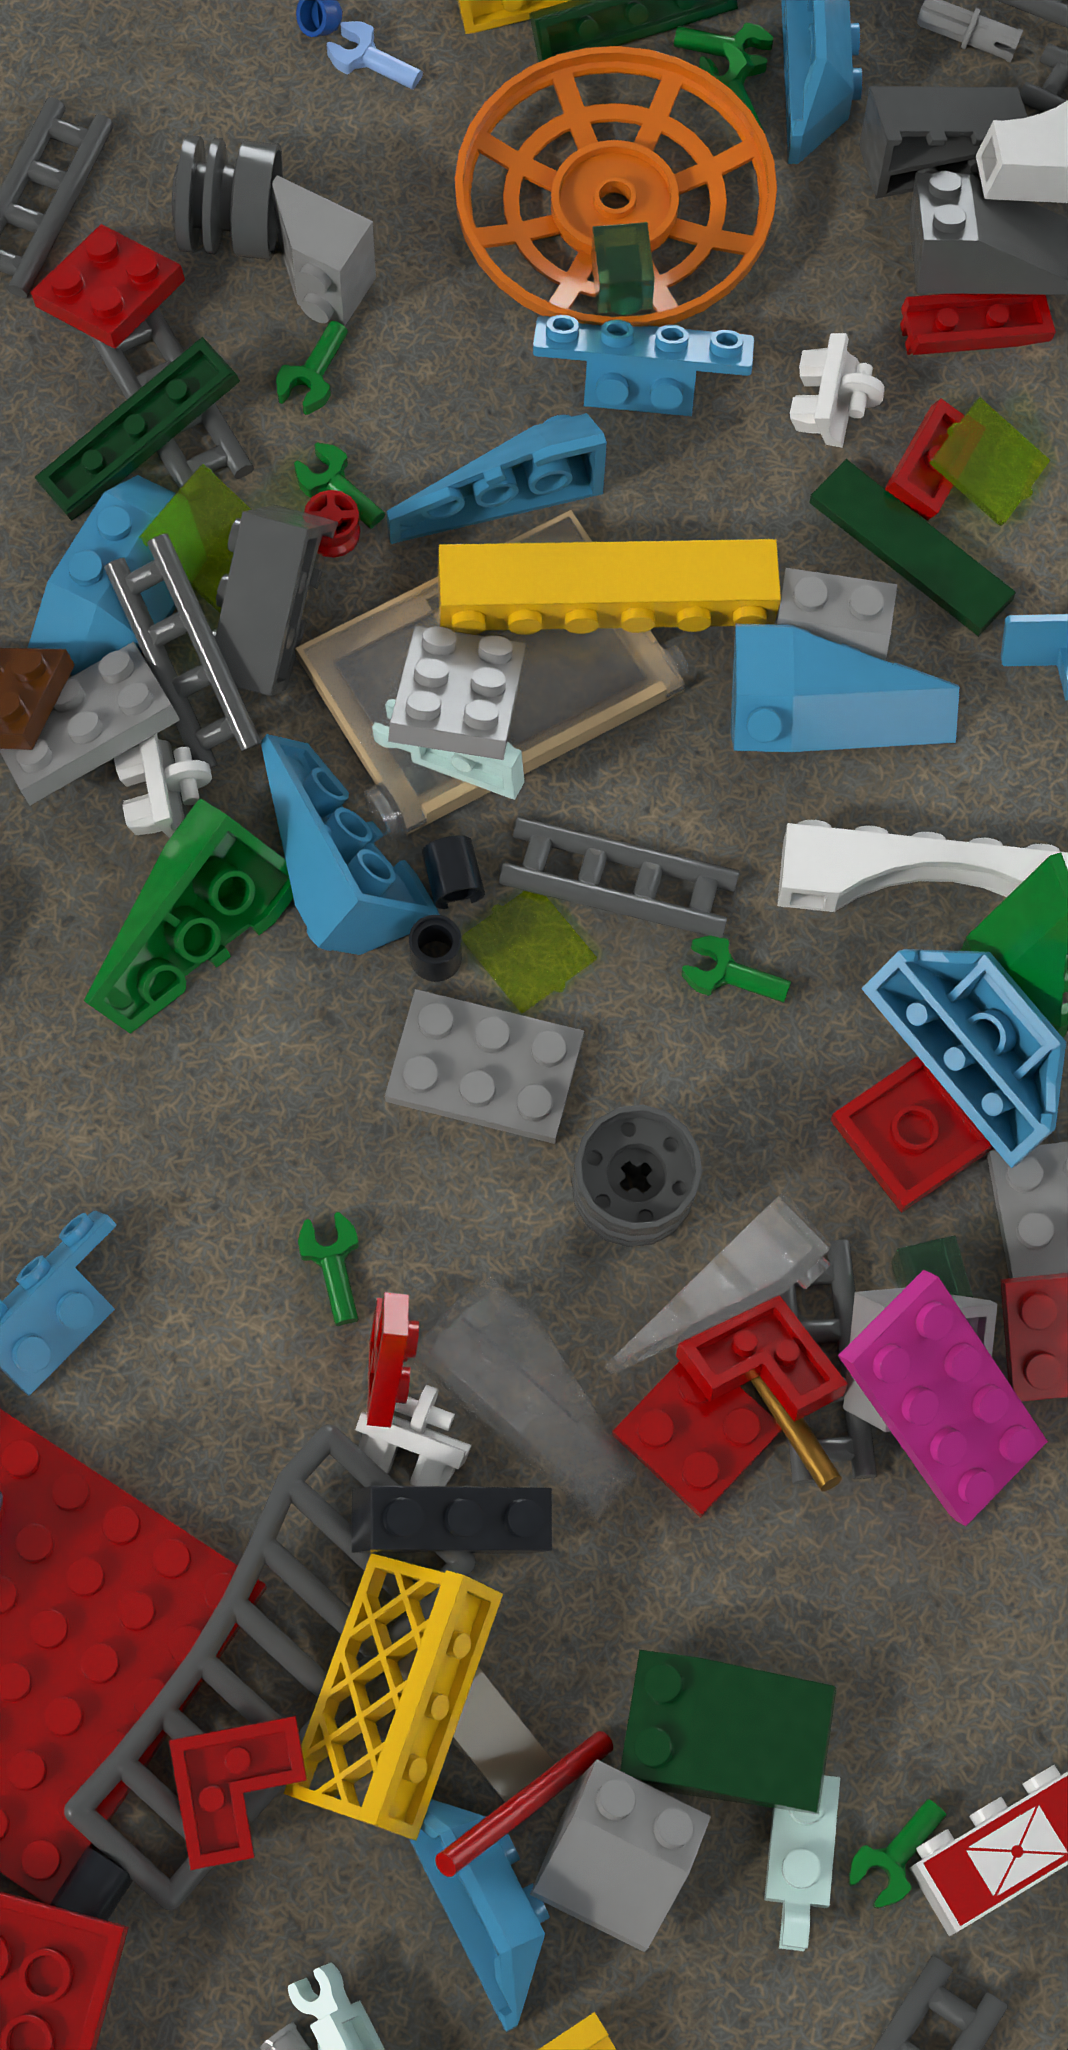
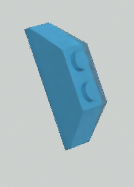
[781,0,862,164]
[28,475,206,676]
[861,949,1066,1168]
[409,1799,550,2033]

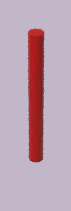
[435,1731,613,1877]

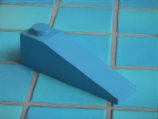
[386,413,607,544]
[731,623,960,752]
[261,734,440,955]

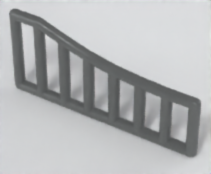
[64,1424,476,1910]

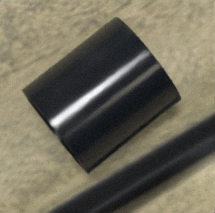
[422,835,485,909]
[409,915,462,982]
[51,1846,133,1921]

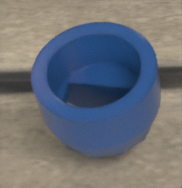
[296,0,343,37]

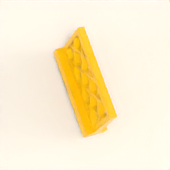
[283,1553,503,1841]

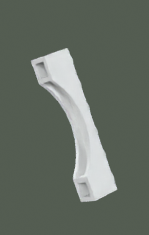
[777,820,1068,912]

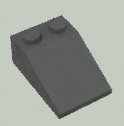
[910,171,1068,295]

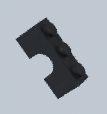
[352,1486,552,1554]

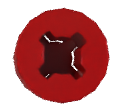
[304,490,361,558]

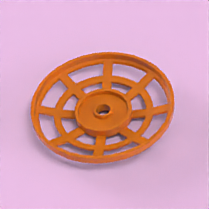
[455,46,777,327]

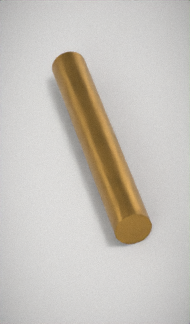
[751,1376,842,1491]

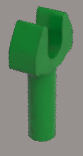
[674,22,773,77]
[699,42,765,133]
[276,321,348,415]
[294,442,385,529]
[681,936,791,1003]
[298,1212,359,1326]
[848,1799,947,1909]

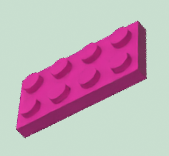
[838,1270,1048,1526]

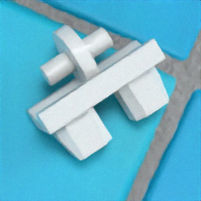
[790,333,885,448]
[114,734,212,838]
[355,1385,472,1487]

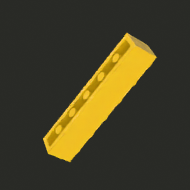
[438,539,781,635]

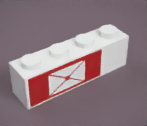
[909,1765,1068,1936]

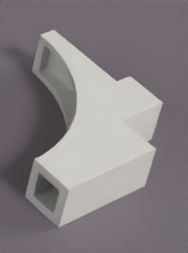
[976,101,1068,203]

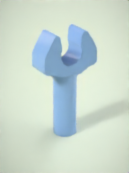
[327,21,423,90]

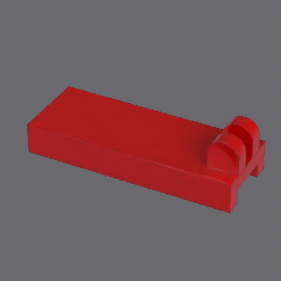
[900,293,1056,355]

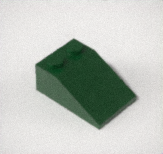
[620,1649,837,1815]

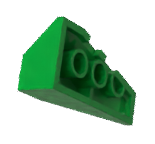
[84,798,293,1034]
[961,852,1068,1039]

